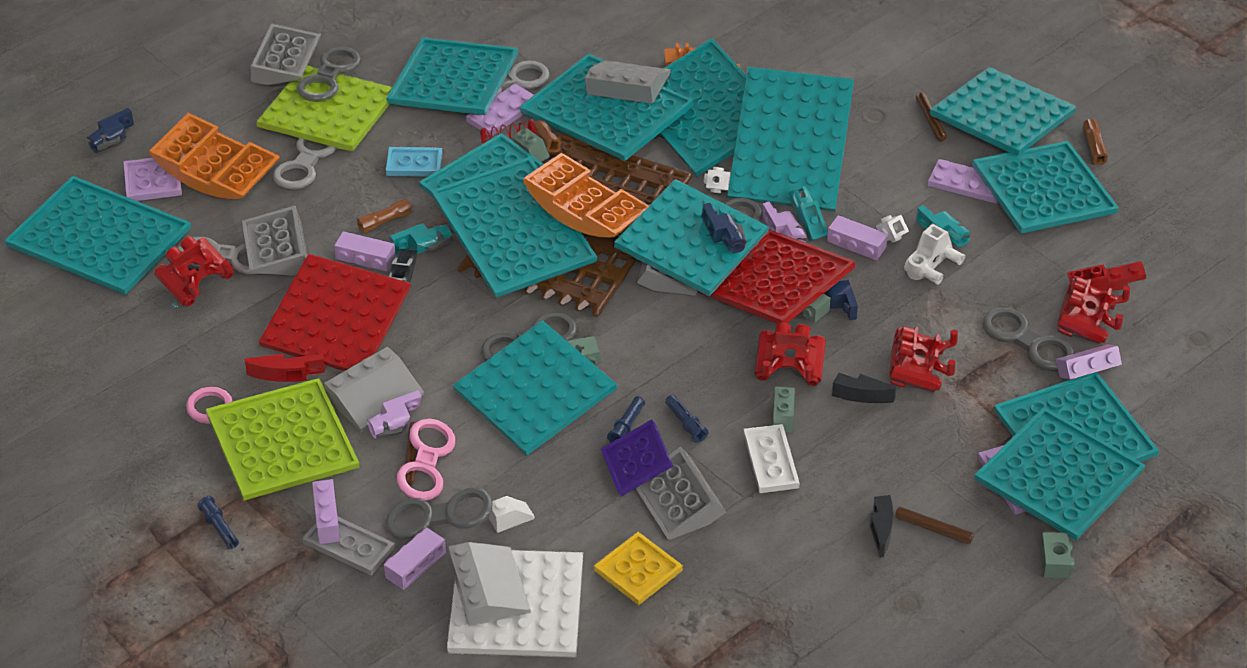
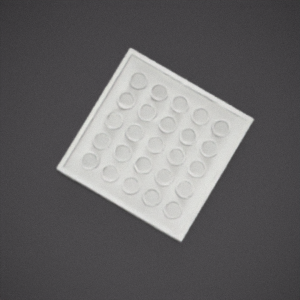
[447,550,583,657]

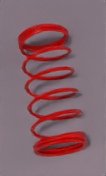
[480,119,537,144]

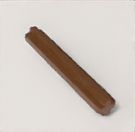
[916,92,947,142]
[405,421,420,486]
[895,507,974,544]

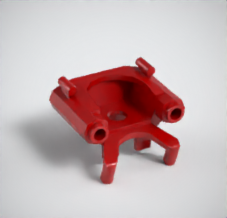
[154,236,234,307]
[1057,277,1131,344]
[754,322,826,386]
[889,326,958,392]

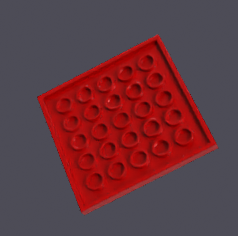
[697,229,856,324]
[259,253,411,371]

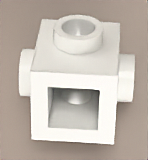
[704,167,731,193]
[876,215,909,243]

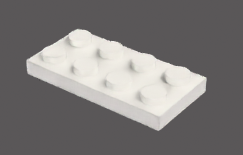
[743,424,799,493]

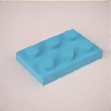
[386,147,443,177]

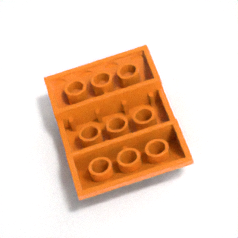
[149,113,280,199]
[523,153,649,237]

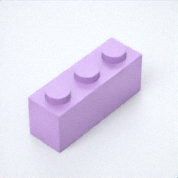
[827,215,888,261]
[334,231,395,272]
[1056,344,1122,379]
[312,479,340,544]
[384,528,446,590]

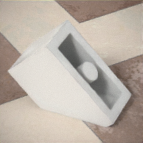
[489,496,534,533]

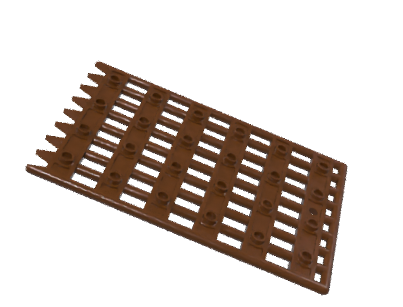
[458,133,692,317]

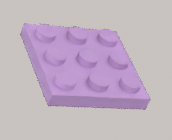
[124,158,182,201]

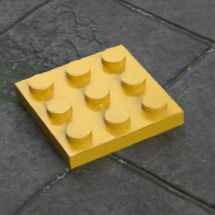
[594,532,683,605]

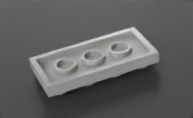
[302,517,395,576]

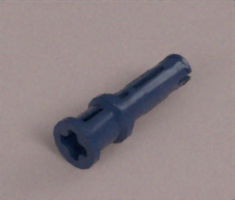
[665,394,709,442]
[607,396,645,443]
[197,496,239,549]

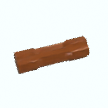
[1082,119,1108,165]
[534,120,561,153]
[356,198,412,233]

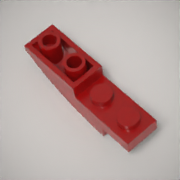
[1067,261,1147,291]
[244,354,325,382]

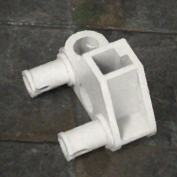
[904,224,965,285]

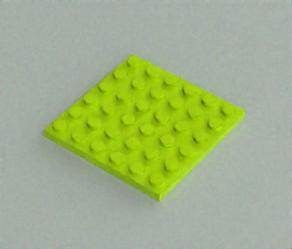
[257,66,392,152]
[206,378,359,501]

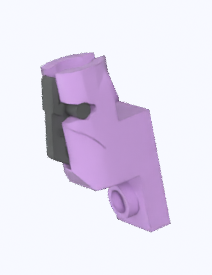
[762,202,807,243]
[367,390,422,439]

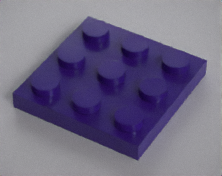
[601,419,673,496]

